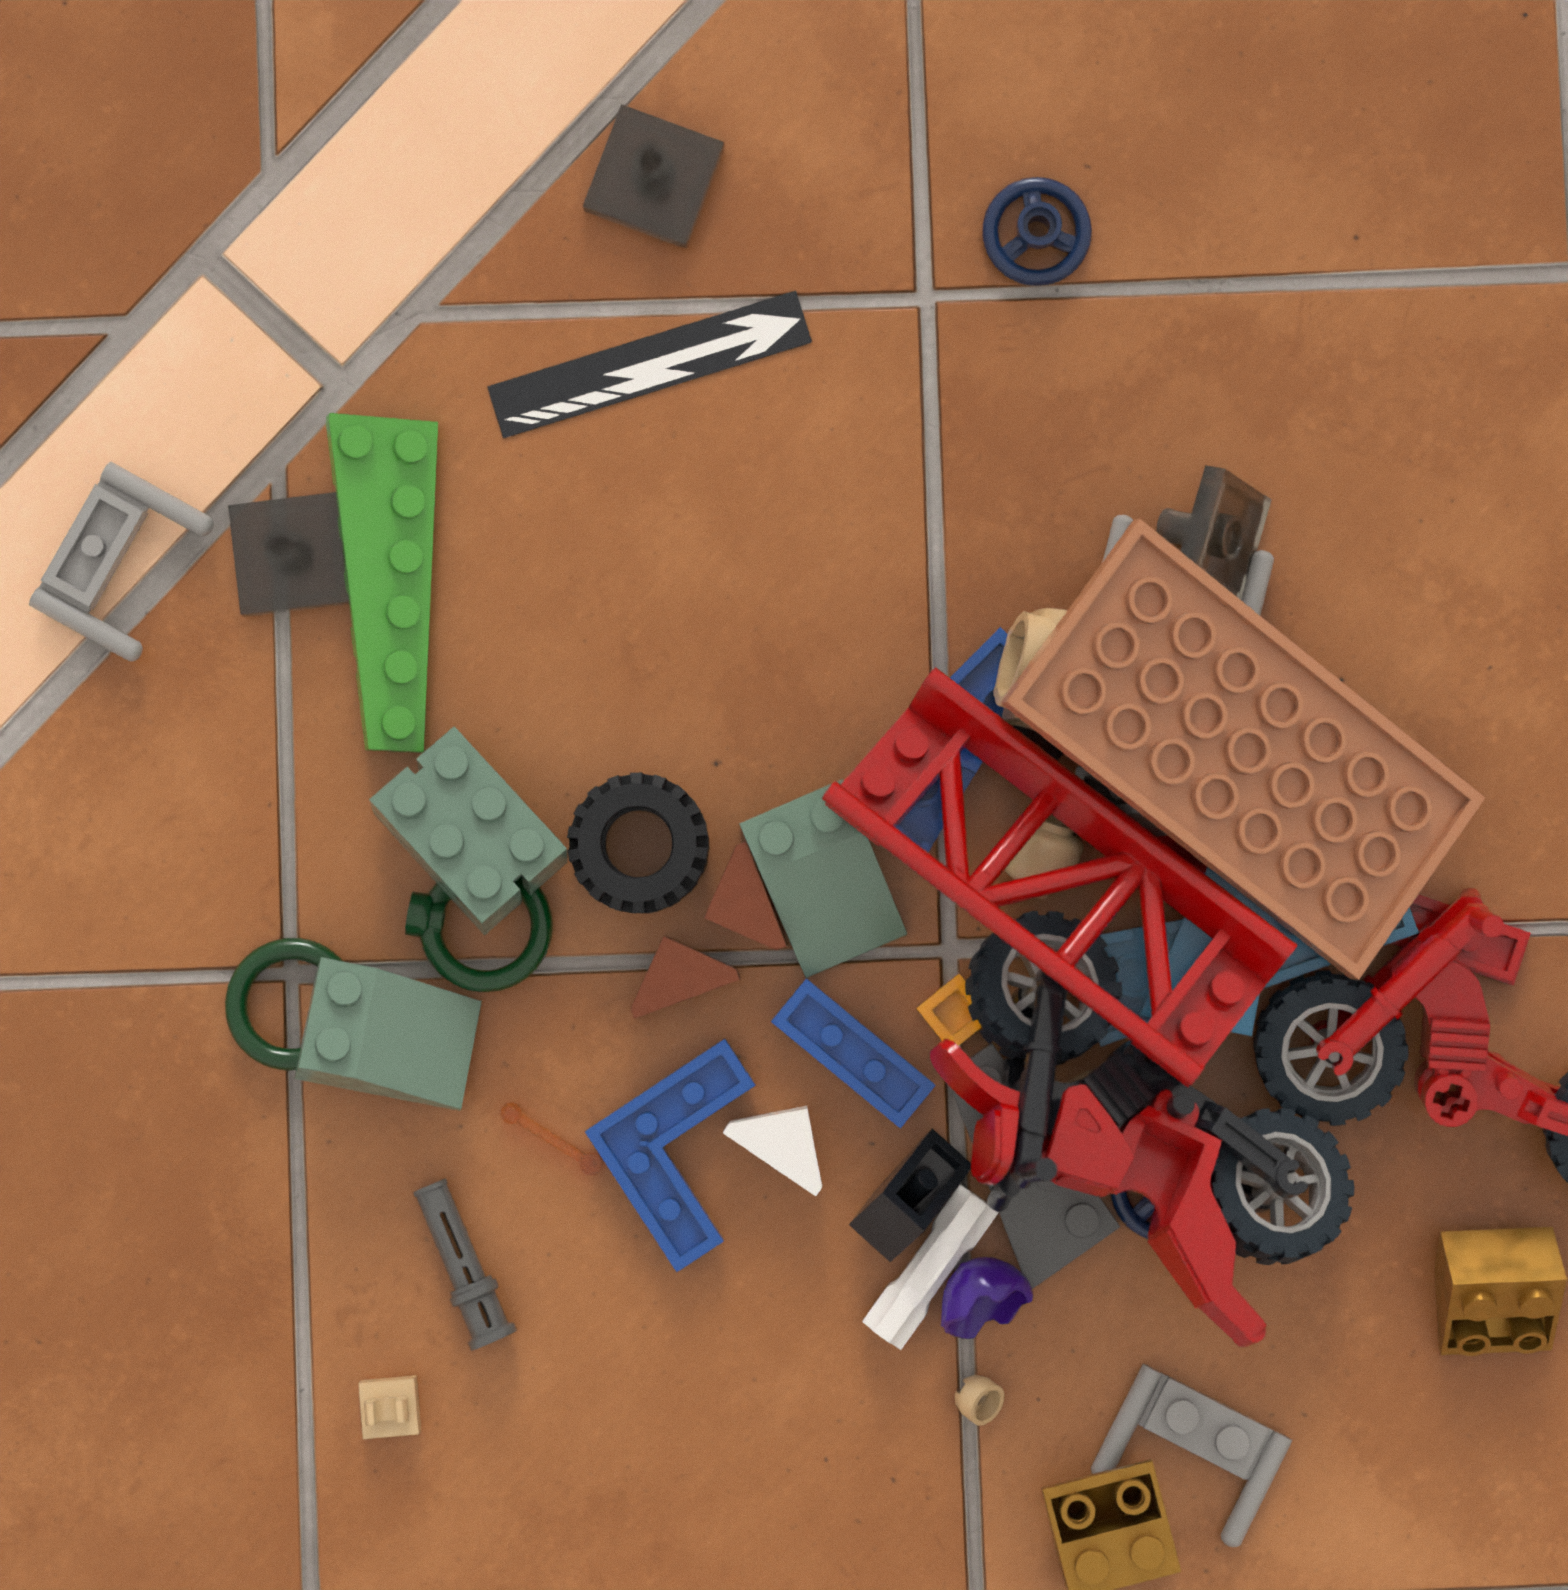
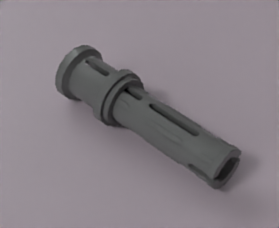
[413,1178,517,1351]

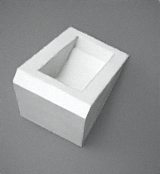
[723,1106,822,1196]

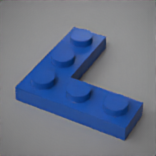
[585,1039,756,1272]

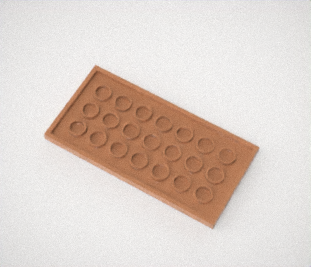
[1001,519,1485,980]

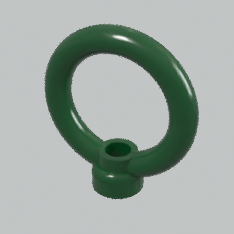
[405,876,553,992]
[225,938,343,1071]

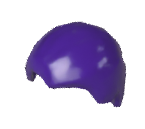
[941,1257,1033,1339]

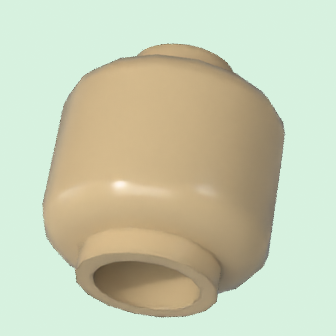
[1005,815,1084,899]

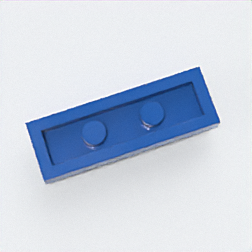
[771,978,936,1129]

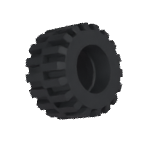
[567,772,709,914]

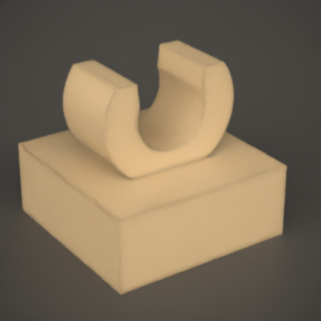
[358,1375,421,1439]

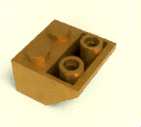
[1435,1227,1567,1356]
[1042,1459,1181,1590]

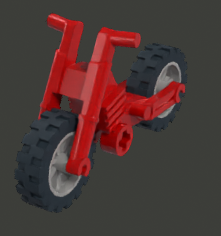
[1253,888,1568,1183]

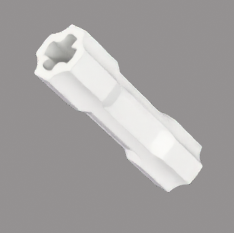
[862,1184,999,1350]

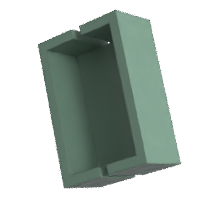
[369,726,568,936]

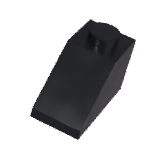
[849,1128,971,1262]

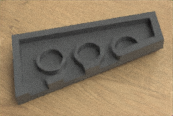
[951,1043,1120,1289]

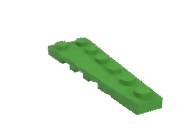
[326,413,438,753]

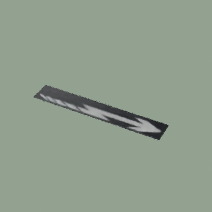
[487,291,812,439]

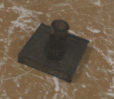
[583,104,725,249]
[1156,465,1272,600]
[228,492,349,617]

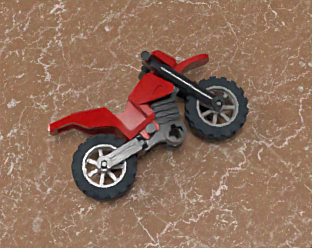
[930,911,1355,1347]

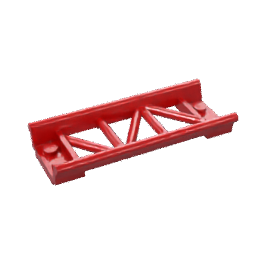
[822,667,1298,1088]

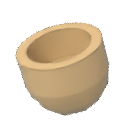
[955,1375,1004,1426]

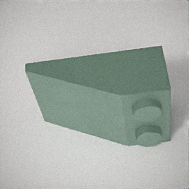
[739,779,907,978]
[294,957,482,1111]

